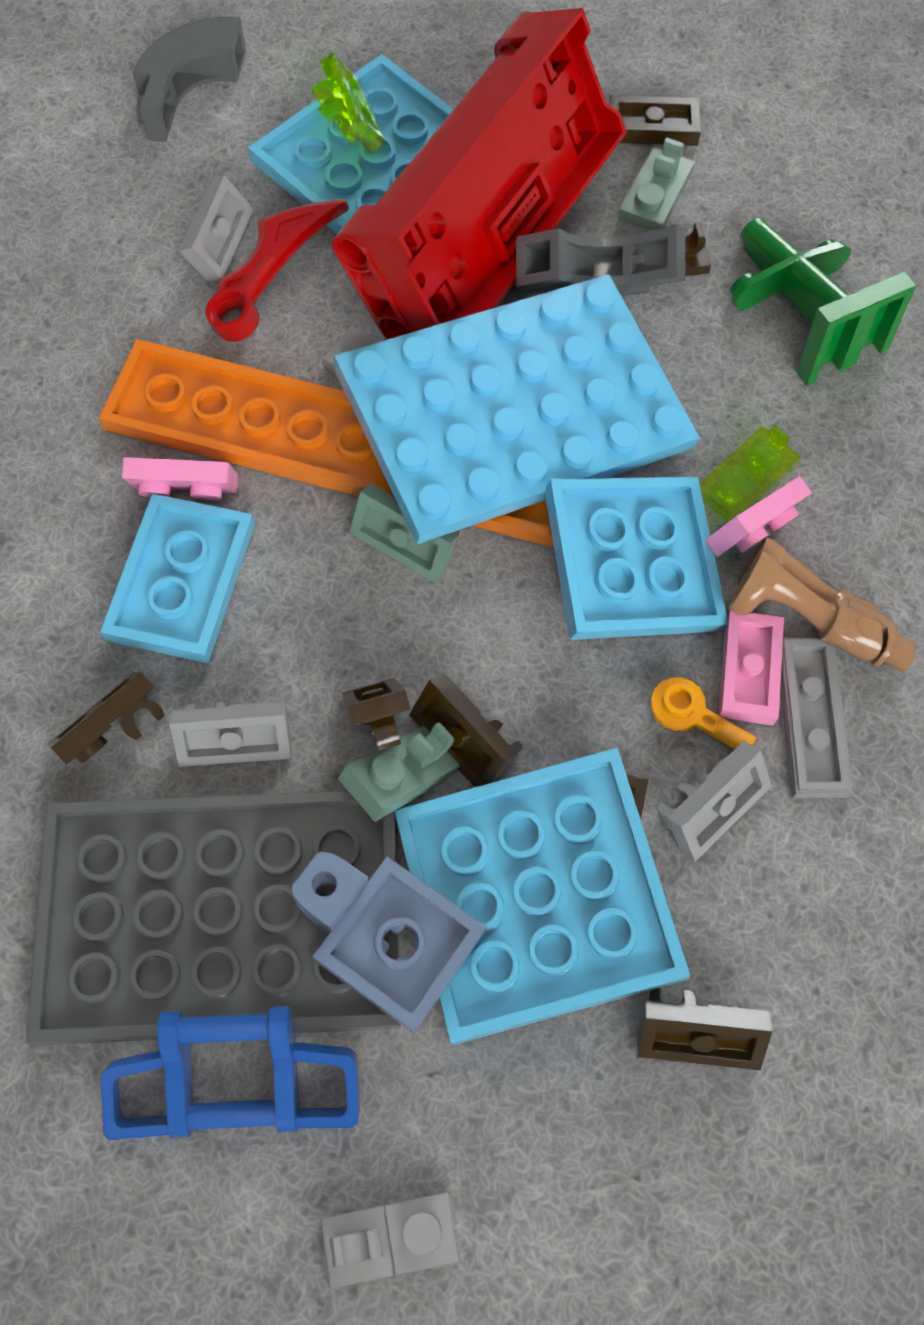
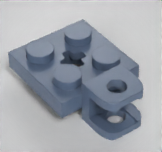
[292,852,487,1034]

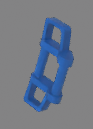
[101,1006,360,1140]

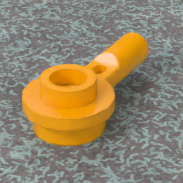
[650,677,757,750]

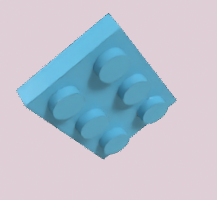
[100,493,256,664]

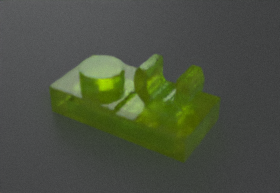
[311,52,386,154]
[699,425,801,522]

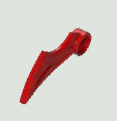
[205,199,349,342]

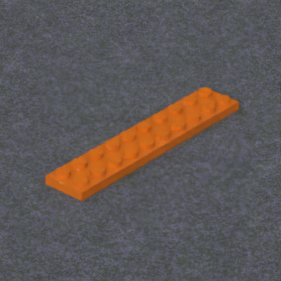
[98,339,612,548]

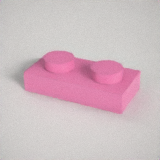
[122,457,238,501]
[705,476,812,557]
[718,610,784,726]

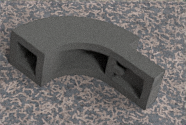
[133,17,246,142]
[516,225,685,296]

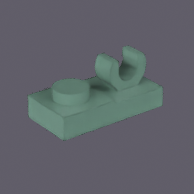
[618,137,695,231]
[349,484,460,584]
[338,722,460,822]

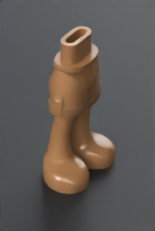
[728,537,916,673]

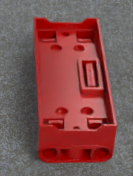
[332,8,627,340]

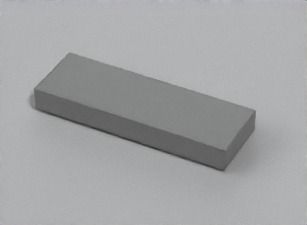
[781,637,853,798]

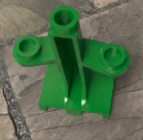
[730,217,916,386]

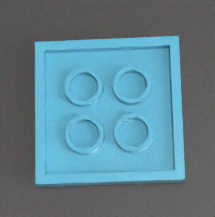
[545,477,728,640]

